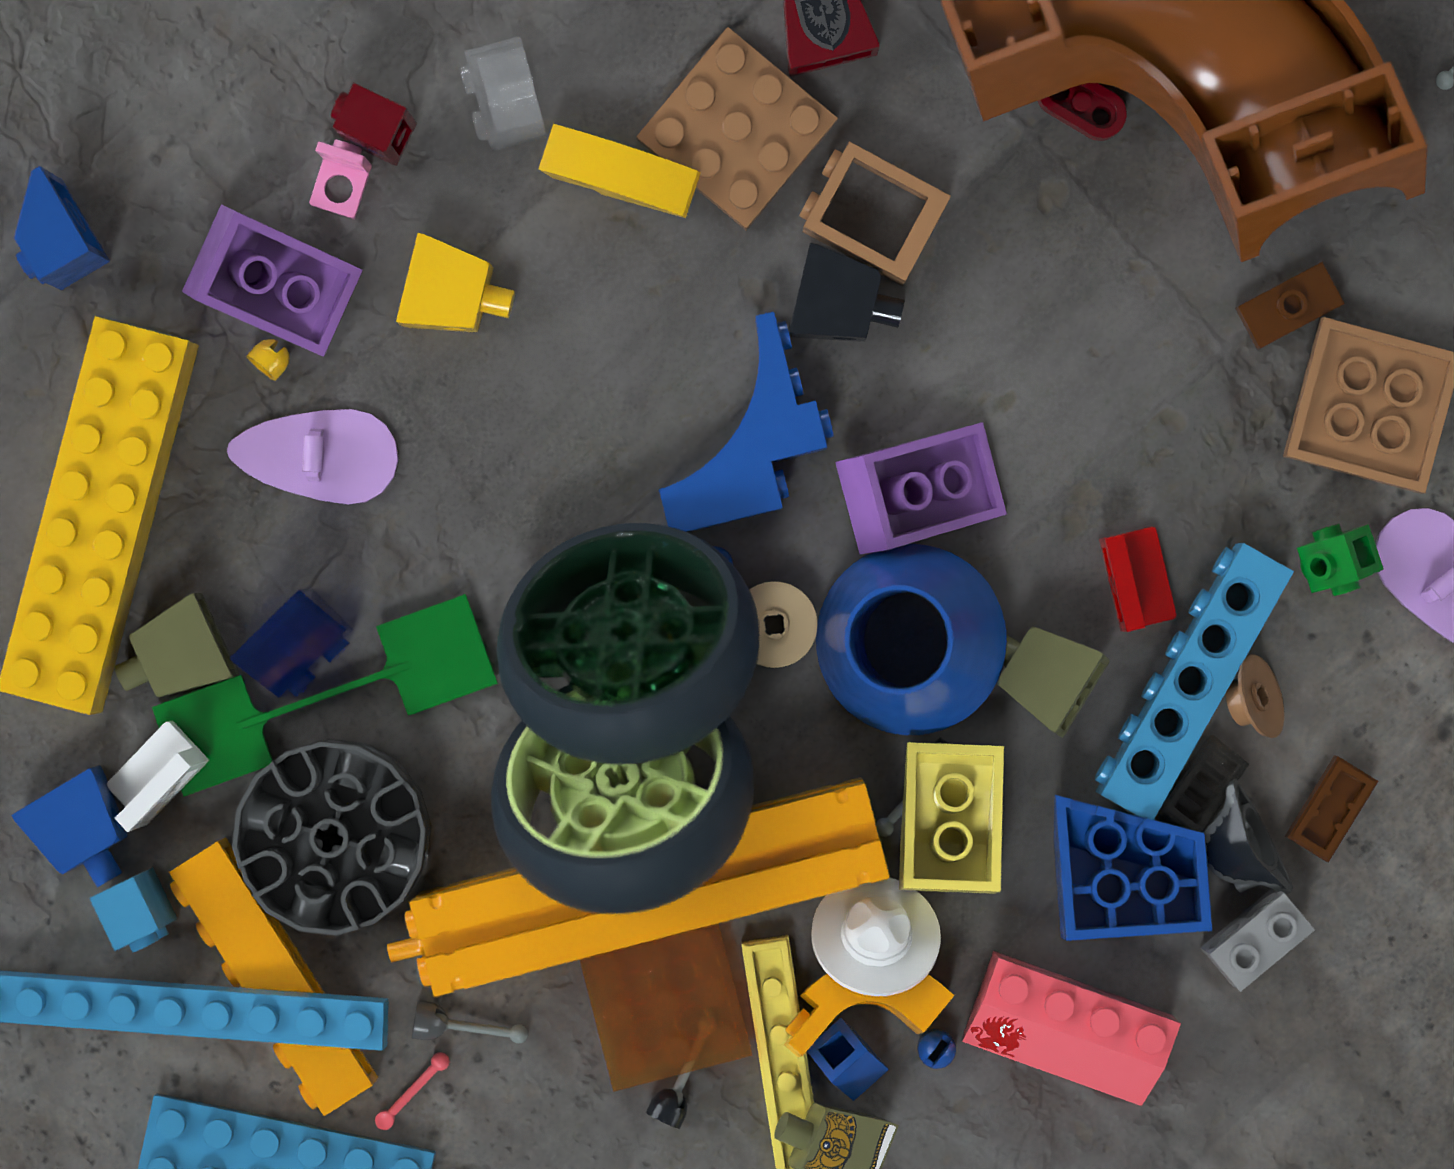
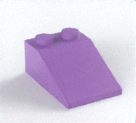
[182,204,363,357]
[835,422,1007,554]

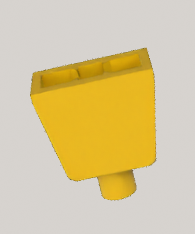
[396,233,515,332]

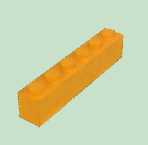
[169,837,379,1116]

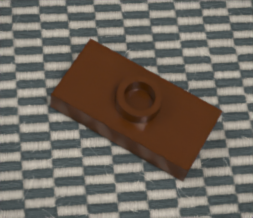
[1235,262,1345,350]
[1285,755,1379,863]

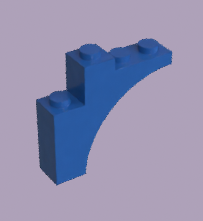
[659,312,834,536]

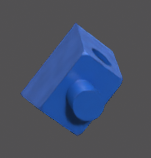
[11,765,128,888]

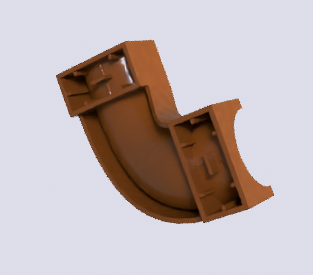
[940,0,1427,262]

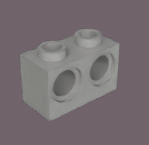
[1200,889,1315,992]

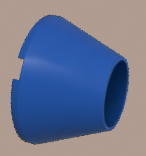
[816,544,1007,735]

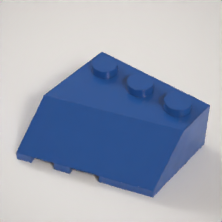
[1054,795,1212,941]

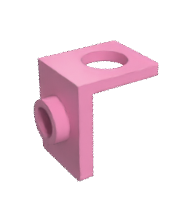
[309,140,372,219]

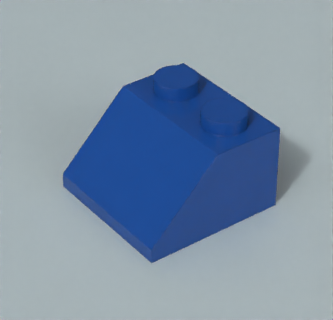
[14,166,110,290]

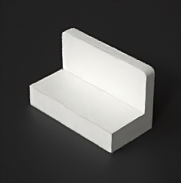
[107,721,209,832]

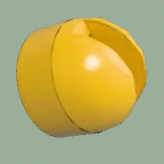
[246,339,290,381]

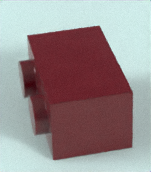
[331,83,417,166]

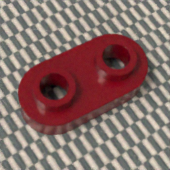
[1037,83,1127,141]

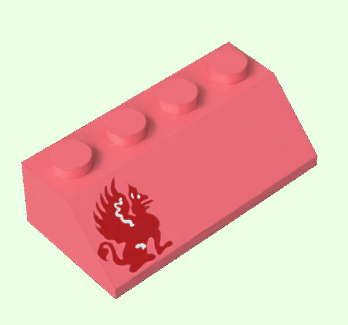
[962,951,1181,1106]

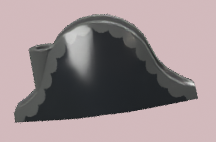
[1204,778,1293,894]

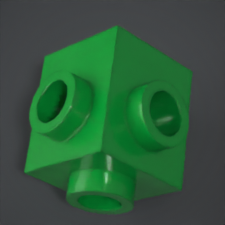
[1297,523,1384,596]

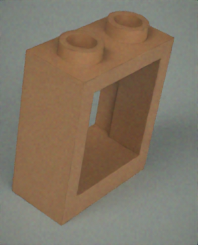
[799,141,951,286]

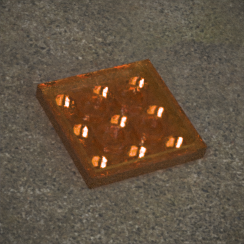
[579,923,753,1092]

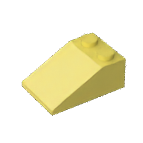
[899,742,1004,894]

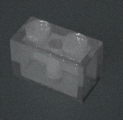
[459,36,548,151]

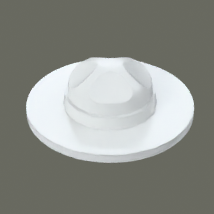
[811,878,941,996]

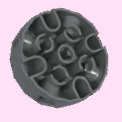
[232,739,432,935]

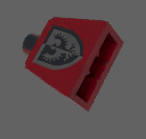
[783,0,880,77]

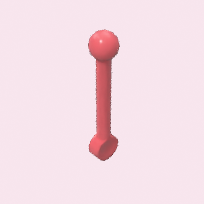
[375,1052,450,1130]

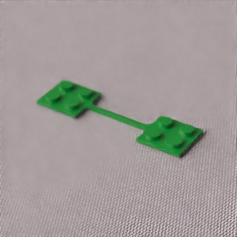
[151,594,498,797]

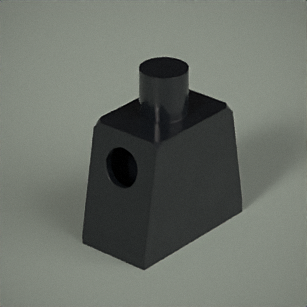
[789,243,905,342]

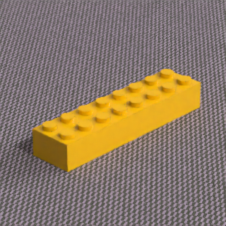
[0,316,199,715]

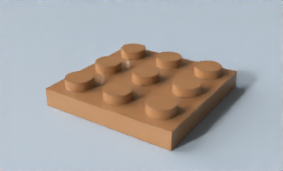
[636,27,838,231]
[1283,317,1454,494]

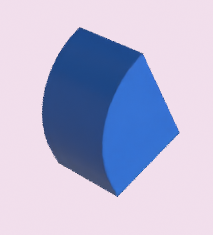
[807,1018,889,1101]

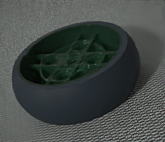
[497,523,759,764]

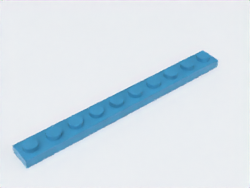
[0,970,389,1051]

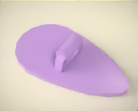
[227,409,399,505]
[1376,508,1454,643]

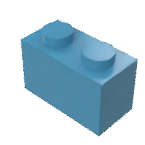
[89,868,178,953]

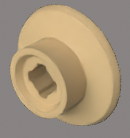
[749,582,818,668]

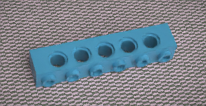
[1094,543,1294,820]

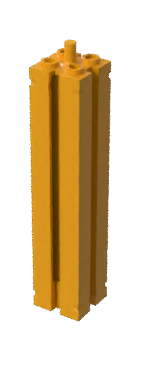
[387,777,890,997]

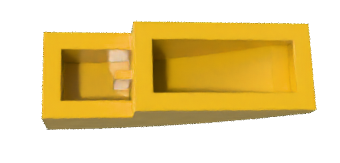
[538,124,701,218]

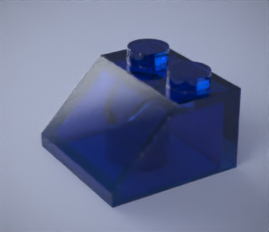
[230,589,353,698]

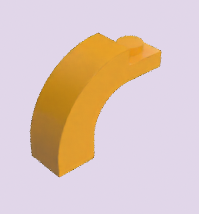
[784,974,955,1058]

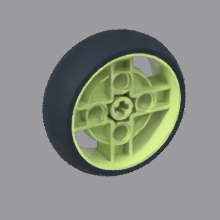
[491,670,754,914]

